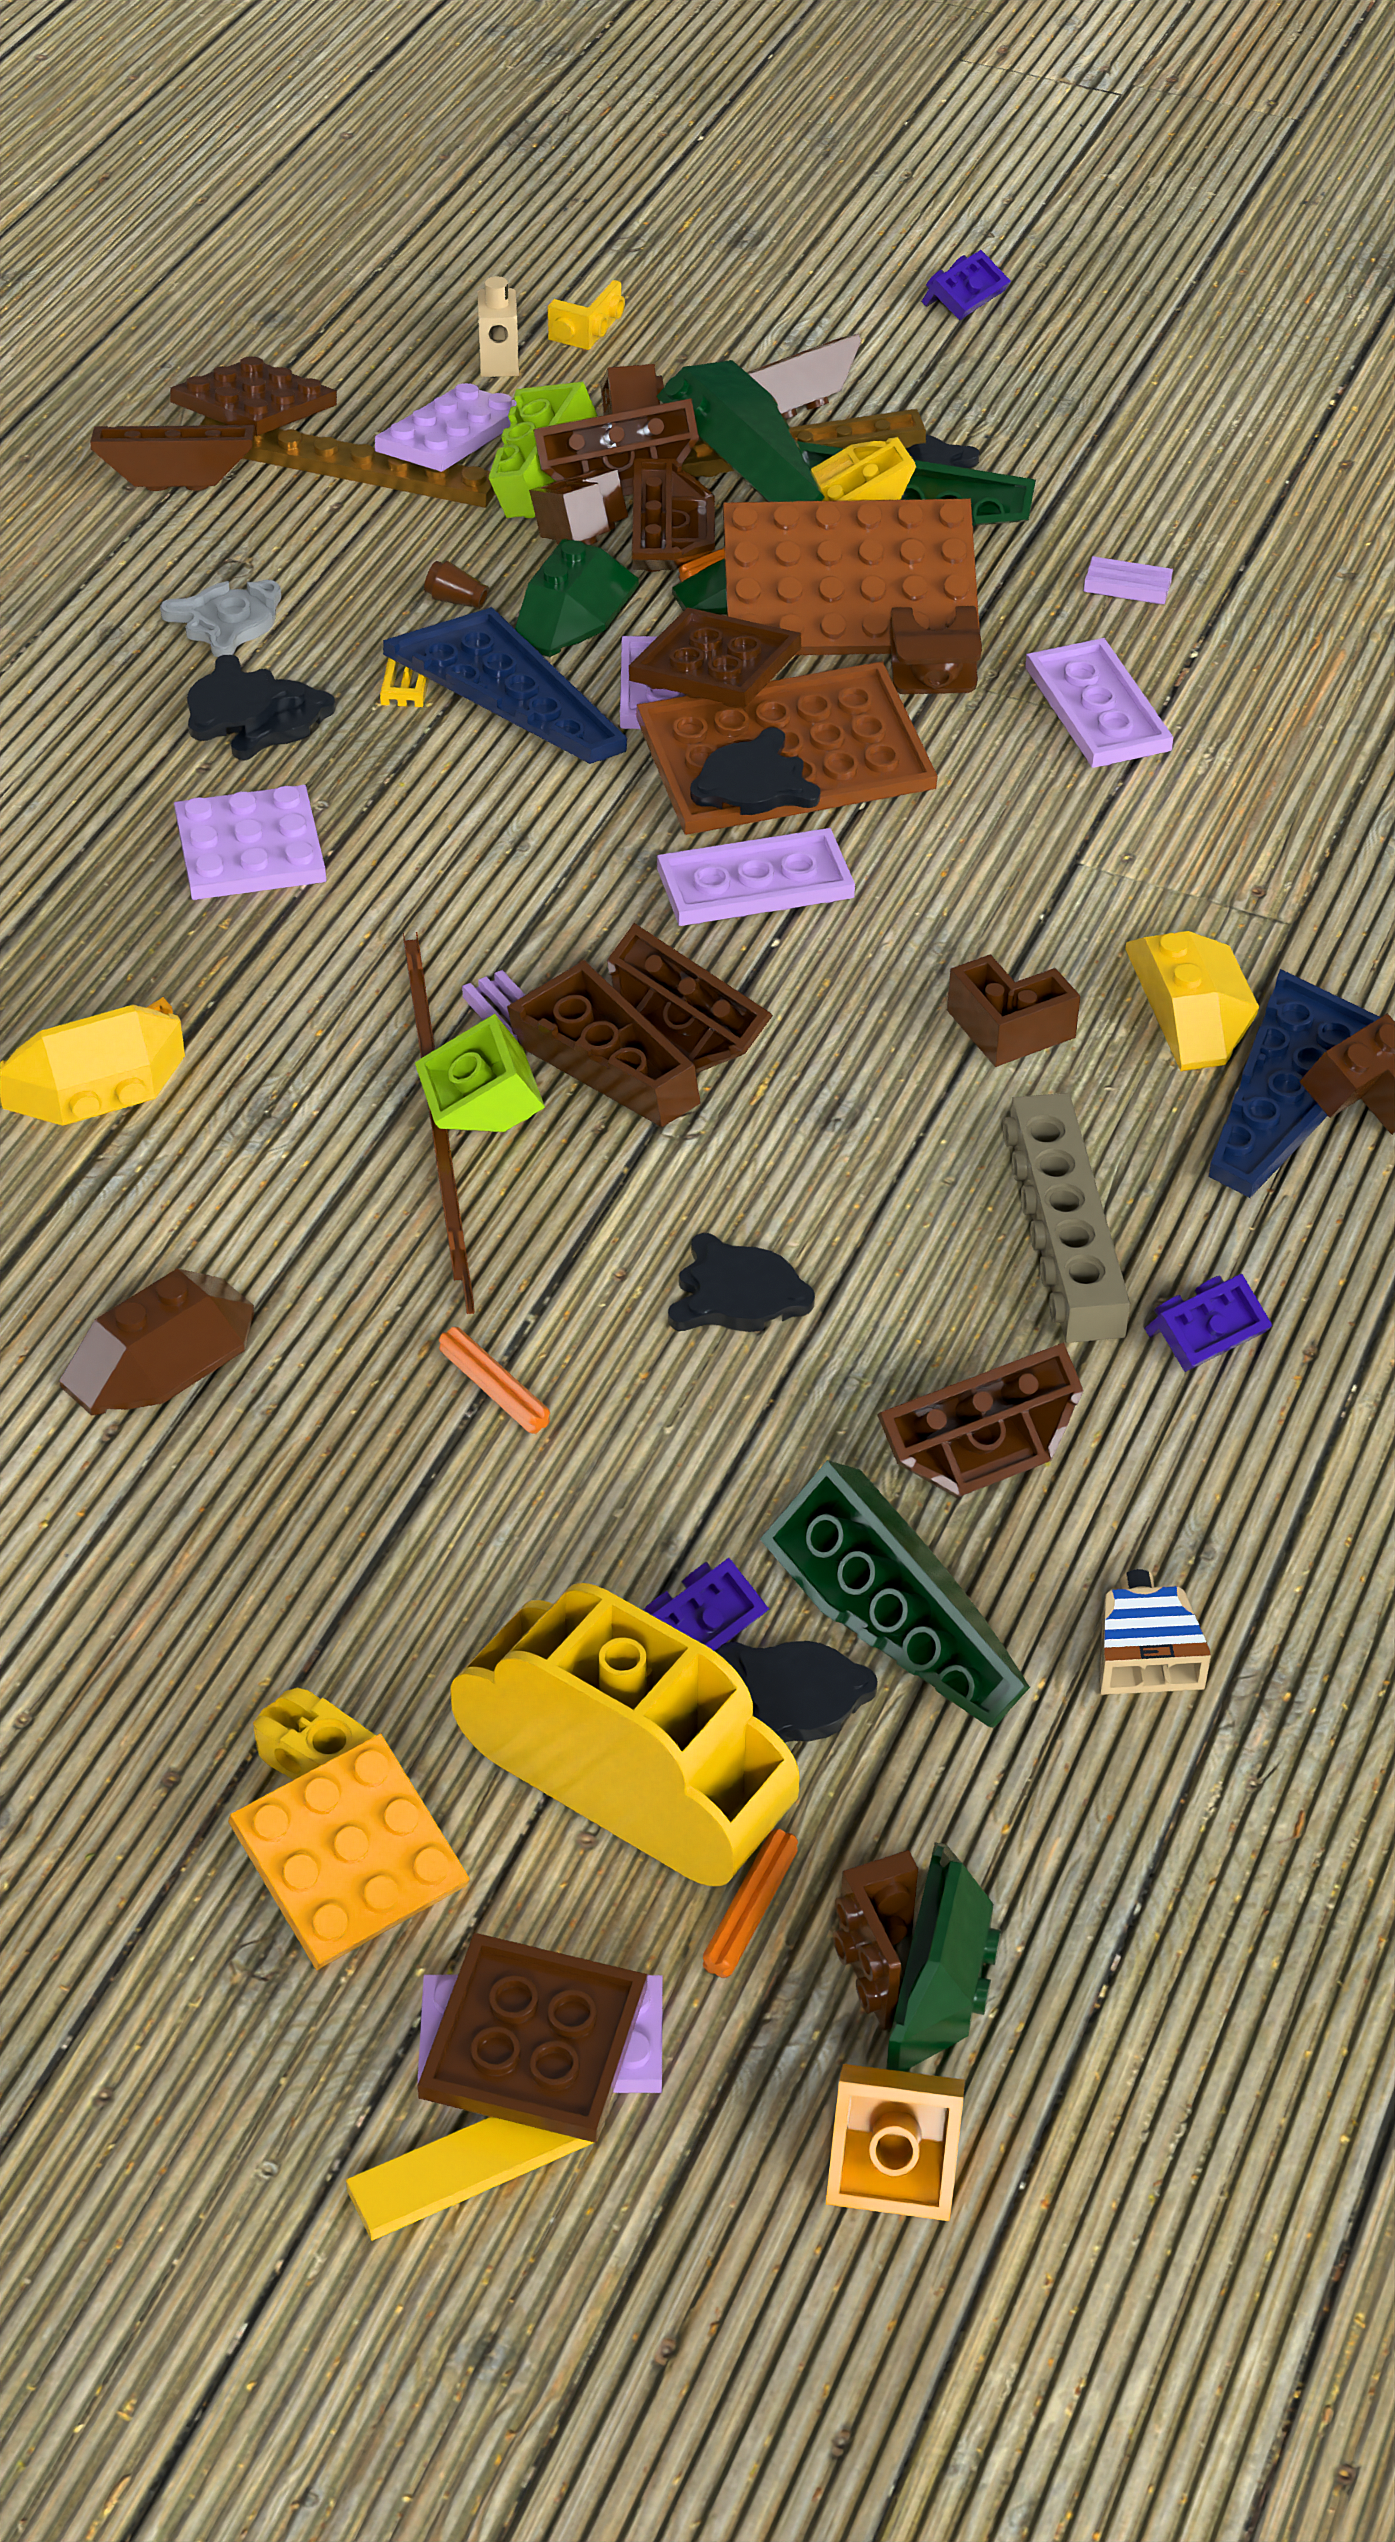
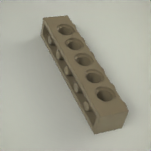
[1003,1092,1130,1343]

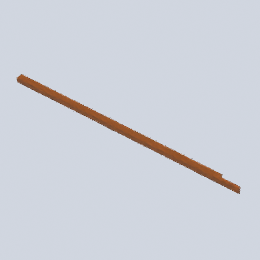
[403,932,475,1314]

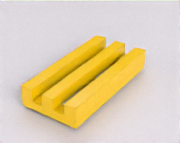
[380,658,429,707]

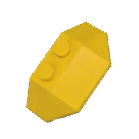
[811,437,916,501]
[1125,931,1259,1072]
[0,1005,185,1126]

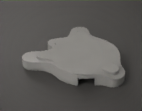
[160,580,281,657]

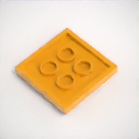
[228,1733,470,1971]

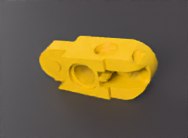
[253,1687,376,1780]

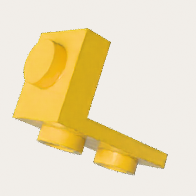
[548,280,625,350]

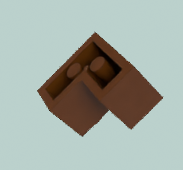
[600,364,664,416]
[529,468,628,545]
[947,954,1080,1067]
[1299,1013,1395,1135]

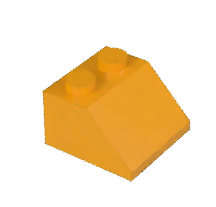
[825,2064,965,2221]

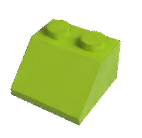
[414,1014,545,1132]

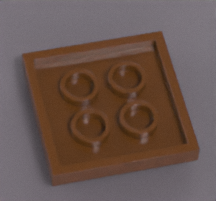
[170,356,337,436]
[629,607,801,708]
[417,1932,647,2143]

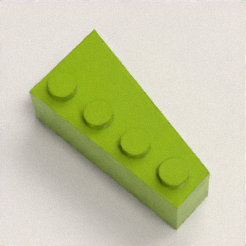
[489,382,598,518]

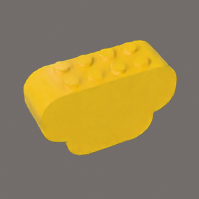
[450,1583,800,1886]

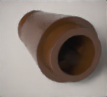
[424,561,489,609]

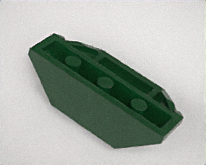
[515,538,639,657]
[886,1842,1001,2072]

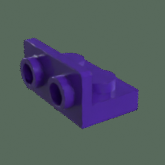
[921,250,1011,321]
[1144,1274,1273,1372]
[643,1558,769,1651]

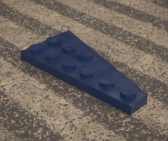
[383,607,627,764]
[1208,969,1381,1198]

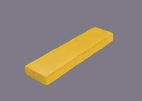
[346,2117,598,2241]

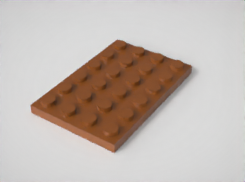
[723,499,980,655]
[636,661,938,835]

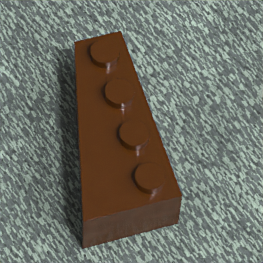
[507,960,701,1127]

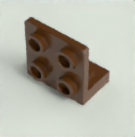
[833,1850,918,2031]

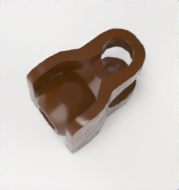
[889,606,982,695]

